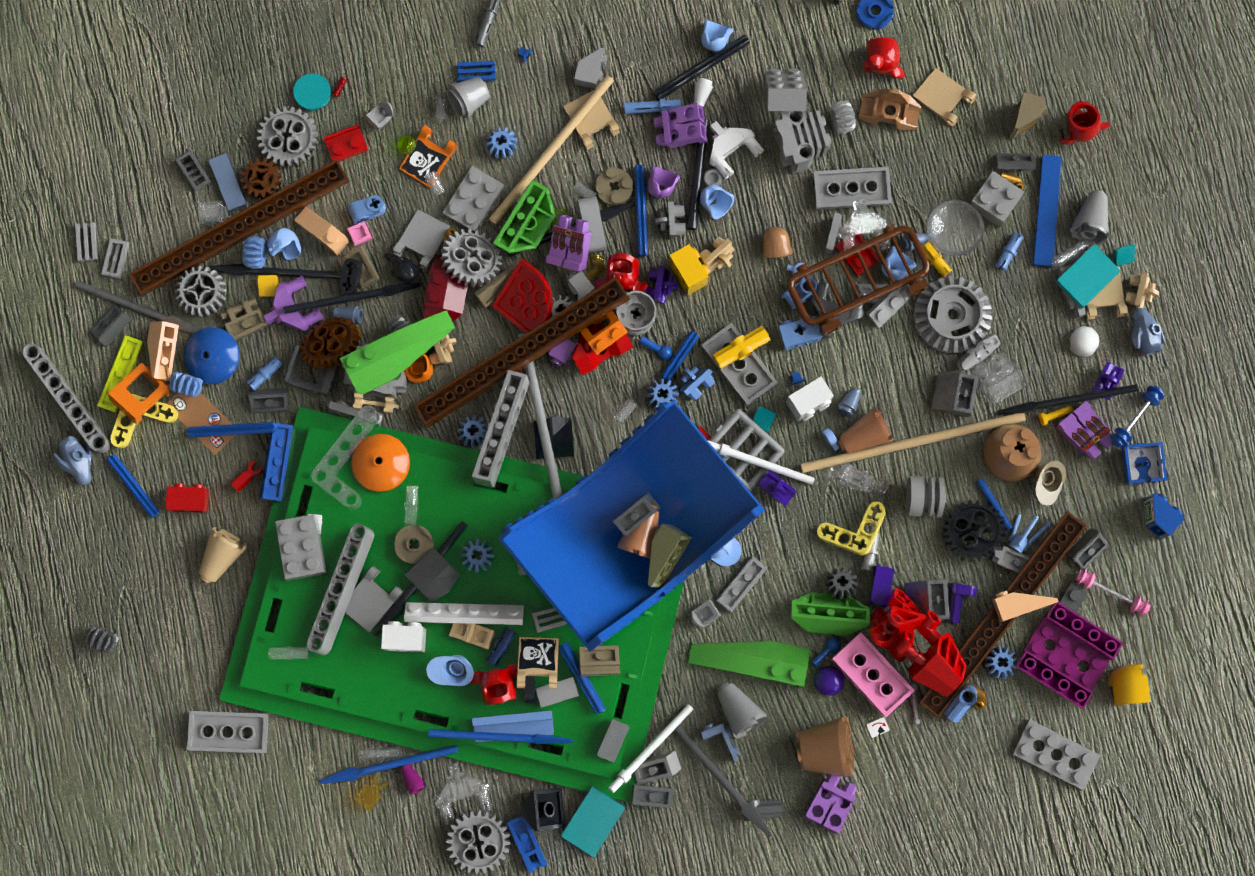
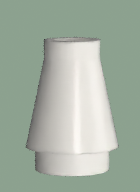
[693,78,713,107]

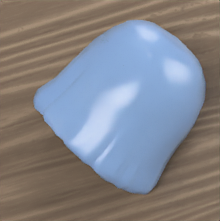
[701,20,733,52]
[700,184,734,219]
[881,246,917,281]

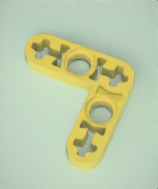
[110,394,178,448]
[817,501,886,555]

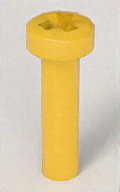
[1038,405,1073,426]

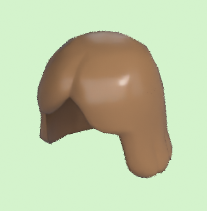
[762,227,793,258]

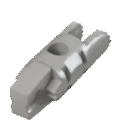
[956,334,1001,371]

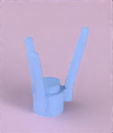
[1008,514,1051,553]

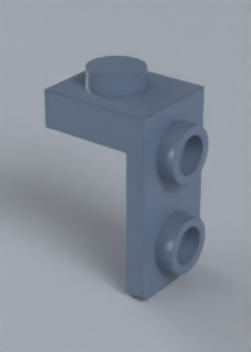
[700,723,739,762]

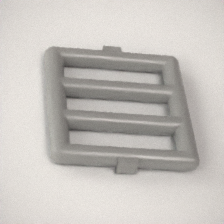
[709,409,784,491]

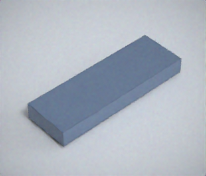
[209,153,247,212]

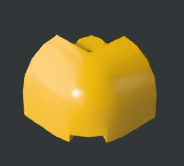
[1108,663,1151,705]

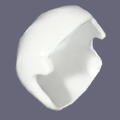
[1070,326,1099,357]

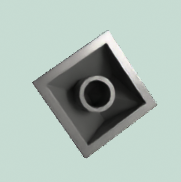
[404,548,460,602]

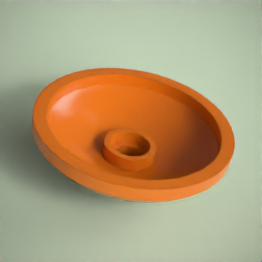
[351,434,410,492]

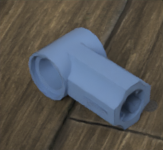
[943,684,977,723]

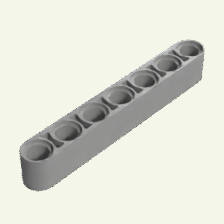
[23,343,110,453]
[307,524,374,655]

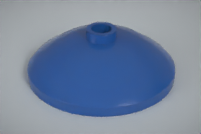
[184,327,240,384]

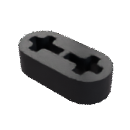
[339,258,362,294]
[525,676,535,703]

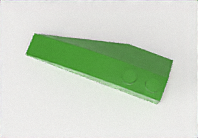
[340,310,455,395]
[688,641,810,687]

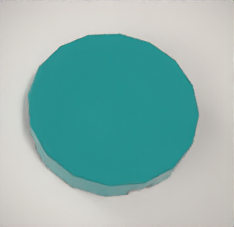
[293,73,331,111]

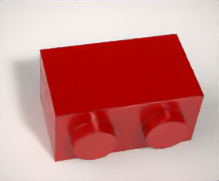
[166,483,209,513]

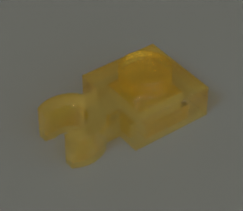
[354,775,389,812]

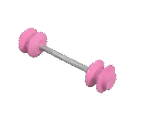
[1075,568,1150,617]

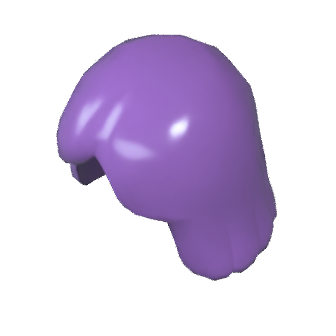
[647,166,680,198]

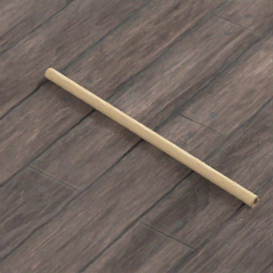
[800,413,1026,473]

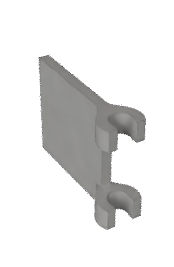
[393,209,451,271]
[345,567,404,633]

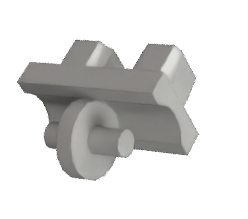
[655,202,686,240]

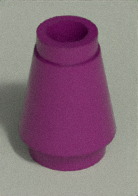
[400,764,425,795]

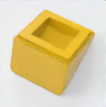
[258,275,279,297]

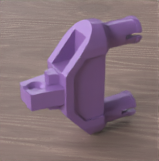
[263,275,324,332]

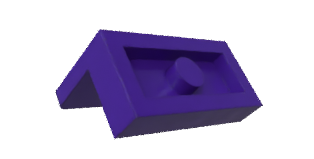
[868,564,894,607]

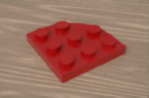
[492,259,553,334]

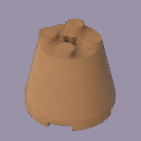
[983,424,1042,482]
[796,717,855,777]

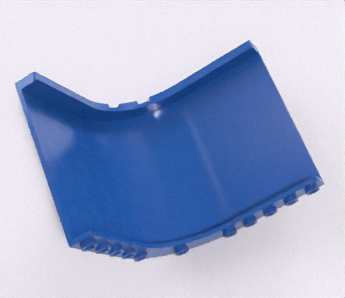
[498,400,765,652]

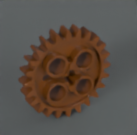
[299,317,361,370]

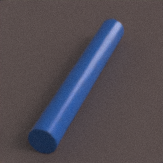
[976,478,1013,531]

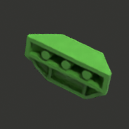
[493,180,556,253]
[791,592,870,636]

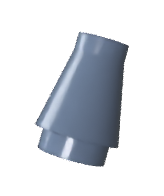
[334,306,363,325]
[838,387,861,417]

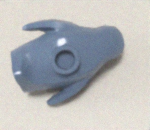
[1131,307,1165,357]
[53,436,92,485]

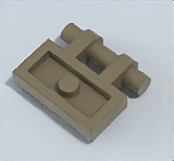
[220,297,268,341]

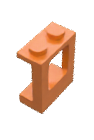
[580,311,628,355]
[108,362,170,425]

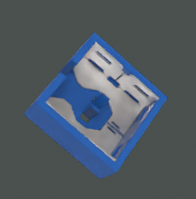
[1121,442,1167,485]

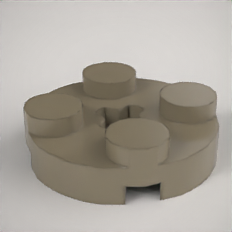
[596,167,633,206]
[394,525,434,565]

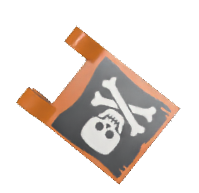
[399,125,458,188]

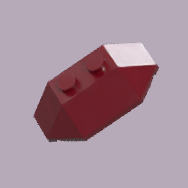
[423,255,469,322]

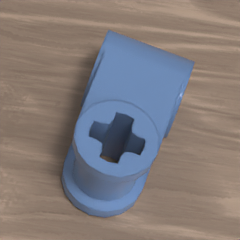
[347,195,386,225]
[781,277,817,311]

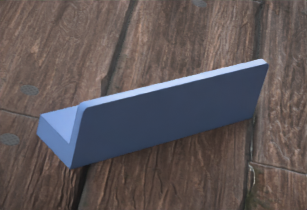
[472,711,554,742]

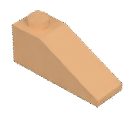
[294,206,349,256]
[147,321,179,382]
[992,590,1058,622]

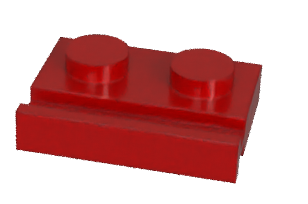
[323,124,369,162]
[835,230,880,277]

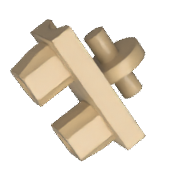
[700,237,735,273]
[1126,272,1160,308]
[430,335,457,365]

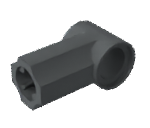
[744,800,783,821]

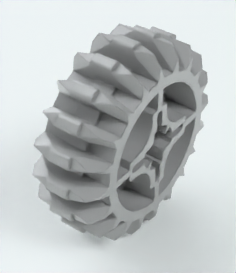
[174,266,227,317]

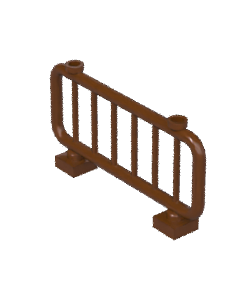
[787,225,930,336]

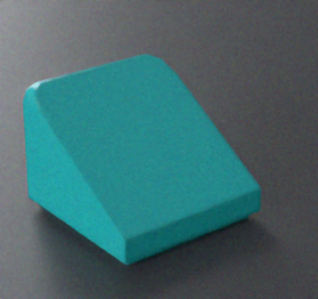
[1112,244,1135,266]
[753,406,776,433]

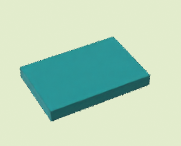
[1055,244,1121,309]
[561,786,626,858]

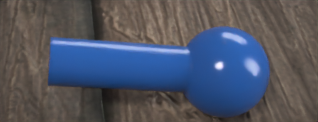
[639,336,672,360]
[811,637,841,668]

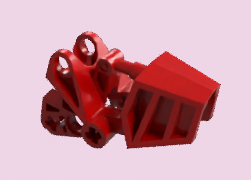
[868,588,967,697]

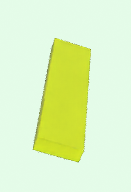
[97,335,144,413]

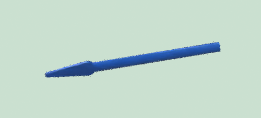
[428,729,573,744]
[320,745,458,784]

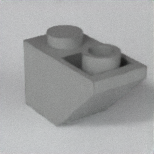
[574,48,607,89]

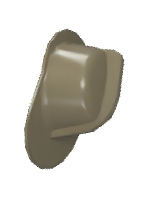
[1034,460,1066,506]

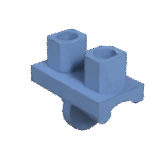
[679,366,715,401]

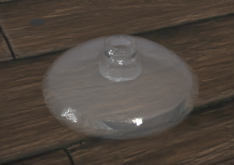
[927,200,984,256]

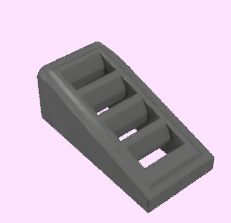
[175,150,211,192]

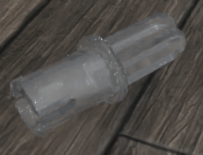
[404,486,419,525]
[268,645,309,661]

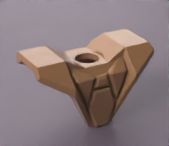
[859,88,921,130]

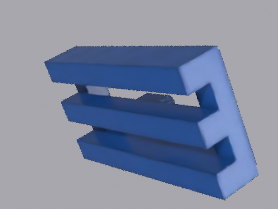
[457,61,496,82]

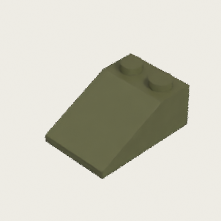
[648,524,693,587]

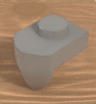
[365,102,394,131]
[691,600,721,628]

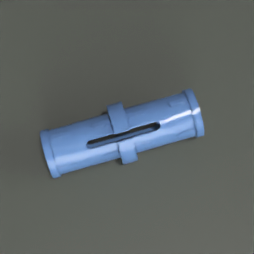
[995,232,1024,271]
[247,356,283,391]

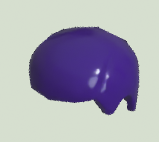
[813,666,845,695]

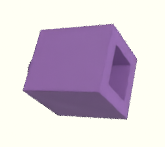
[549,339,577,367]

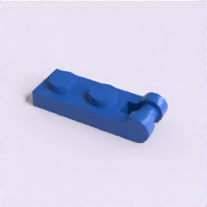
[507,816,548,873]

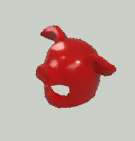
[862,37,905,79]
[1059,101,1111,145]
[594,253,648,292]
[469,664,518,705]

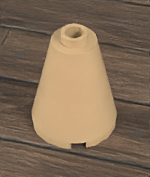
[199,527,247,583]

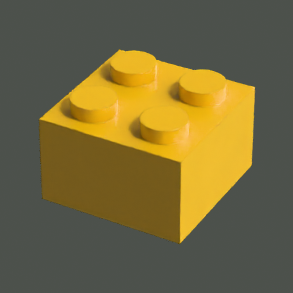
[669,244,710,295]

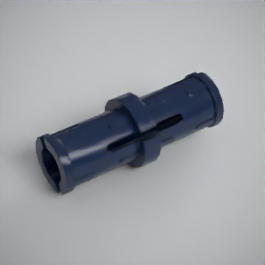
[486,627,516,667]

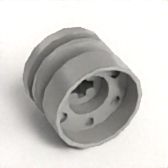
[616,291,656,336]
[906,476,946,518]

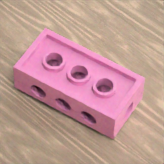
[830,632,915,718]

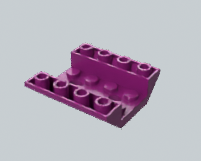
[1016,602,1123,709]

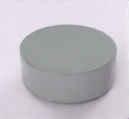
[703,169,722,187]

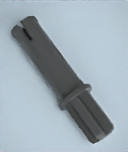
[473,0,500,48]

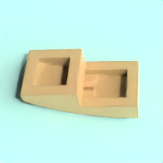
[449,623,495,650]

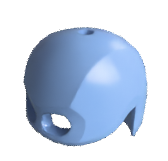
[267,228,301,260]

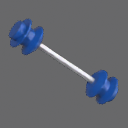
[1110,386,1164,448]

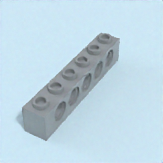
[472,370,530,488]

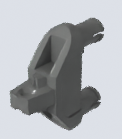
[810,279,867,338]

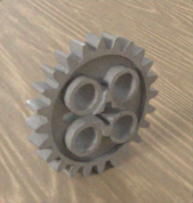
[257,106,319,167]
[440,229,502,287]
[446,809,510,874]

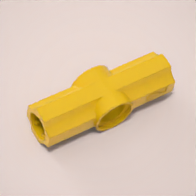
[713,326,770,369]

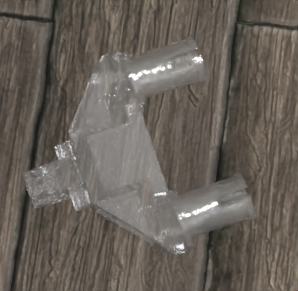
[839,199,891,250]
[828,463,888,494]
[435,763,494,825]

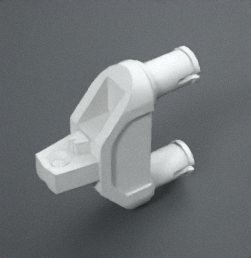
[709,121,764,179]

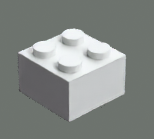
[786,376,834,422]
[381,621,426,653]

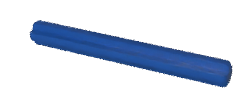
[634,165,648,257]
[187,422,277,438]

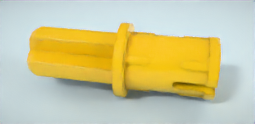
[922,242,952,278]

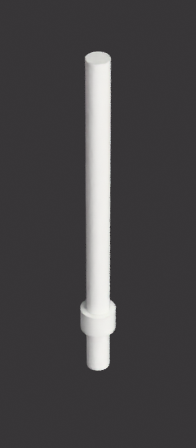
[708,440,814,485]
[608,704,693,793]

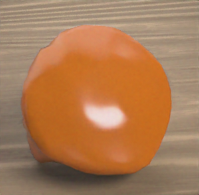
[404,354,433,383]

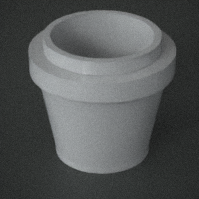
[447,76,490,118]

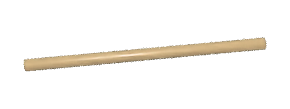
[489,75,614,225]

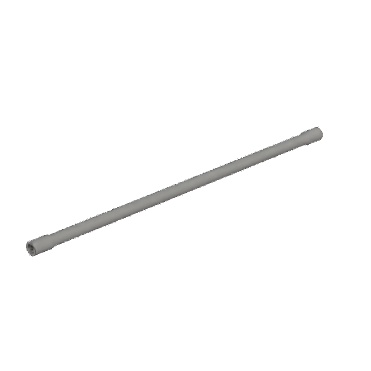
[517,333,562,500]

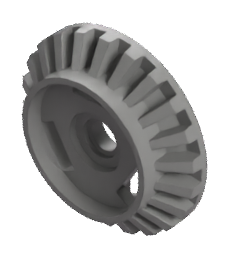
[914,276,992,354]

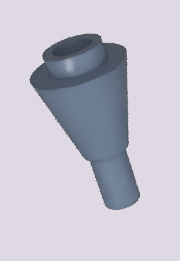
[902,231,937,251]

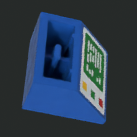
[1144,492,1185,540]

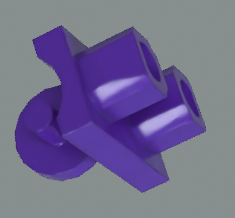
[646,266,678,304]
[1092,361,1125,401]
[758,470,797,507]

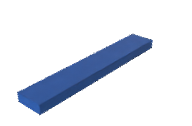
[1033,155,1062,267]

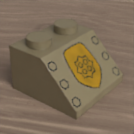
[1008,92,1047,139]

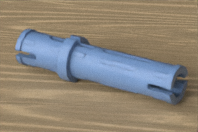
[624,99,681,114]

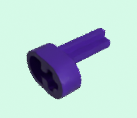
[947,583,978,623]

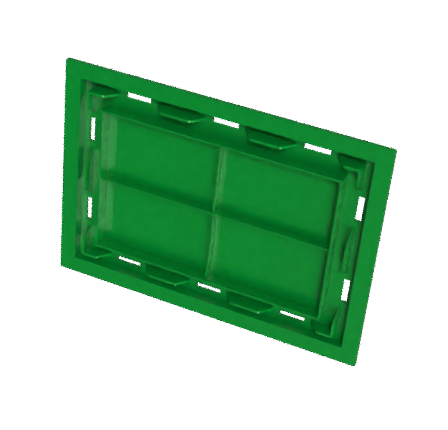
[220,407,684,802]

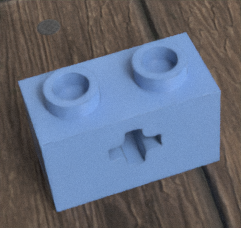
[778,315,822,351]

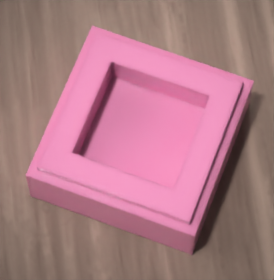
[347,221,372,247]

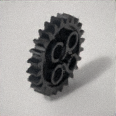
[943,500,1006,562]

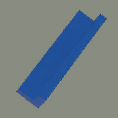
[259,423,293,502]

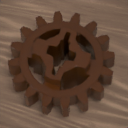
[240,158,282,199]

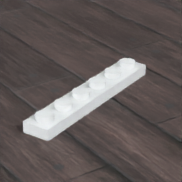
[404,602,524,625]

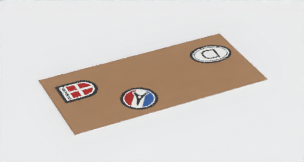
[167,392,236,455]

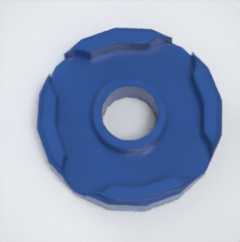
[856,0,894,30]

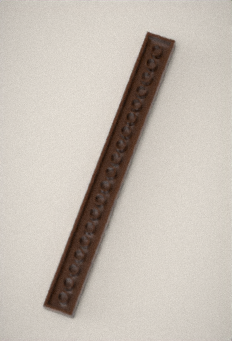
[129,159,350,296]
[414,277,630,428]
[918,511,1087,718]

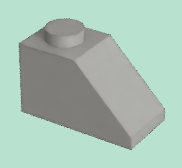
[634,751,681,785]

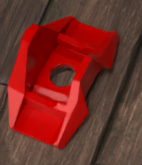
[571,324,633,376]

